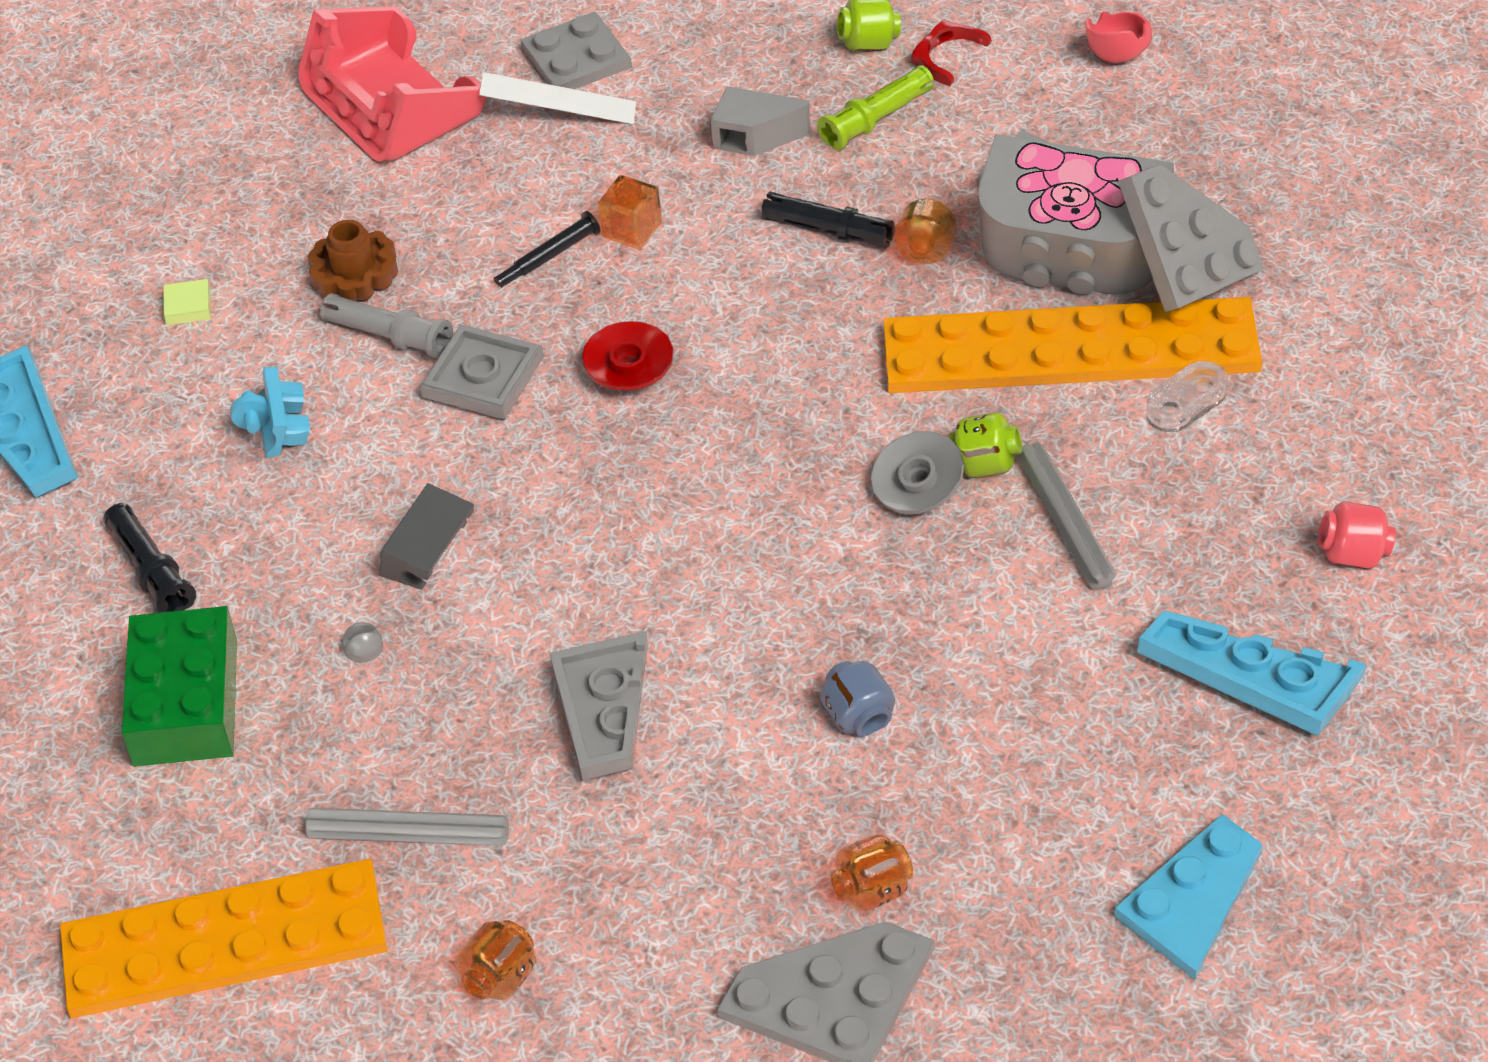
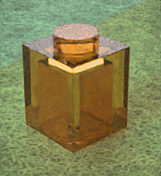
[598,174,662,250]

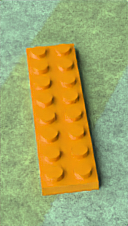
[884,297,1262,393]

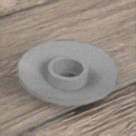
[870,431,965,514]

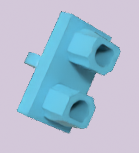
[230,367,310,458]

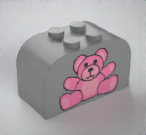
[978,134,1174,295]

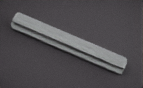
[1018,442,1116,590]
[305,808,509,846]

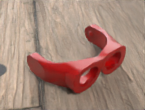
[911,19,992,87]

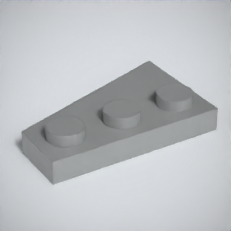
[550,631,648,781]

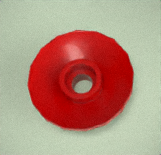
[582,321,674,390]

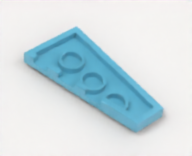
[0,345,79,497]
[1137,610,1367,736]

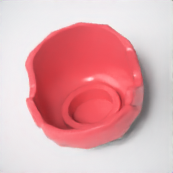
[1085,11,1152,64]

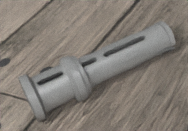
[320,293,453,359]

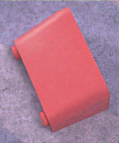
[298,6,486,162]

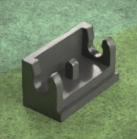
[379,483,474,590]

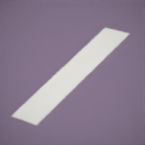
[479,72,636,124]

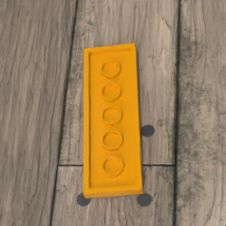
[60,858,388,1019]

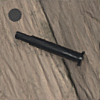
[493,211,601,288]

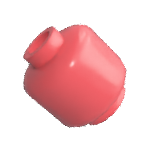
[1318,501,1396,569]

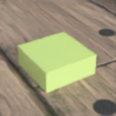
[164,279,211,325]

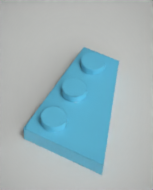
[1115,814,1263,980]

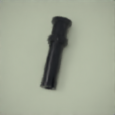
[103,503,196,613]

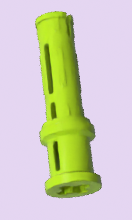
[817,65,934,151]

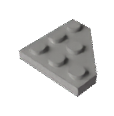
[1118,164,1264,312]
[717,922,935,1062]

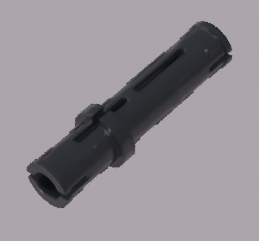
[762,191,895,248]

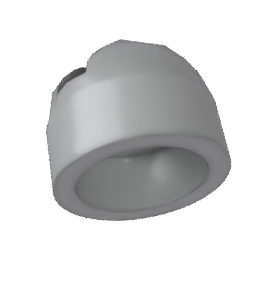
[343,622,383,663]

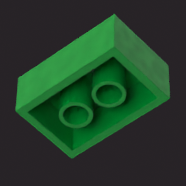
[122,606,237,767]

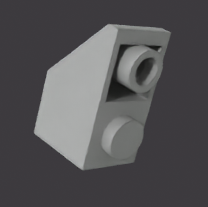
[711,86,811,156]

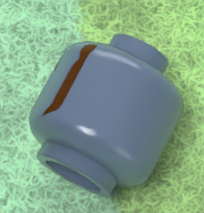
[820,661,895,737]

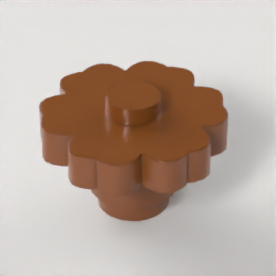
[307,220,398,301]

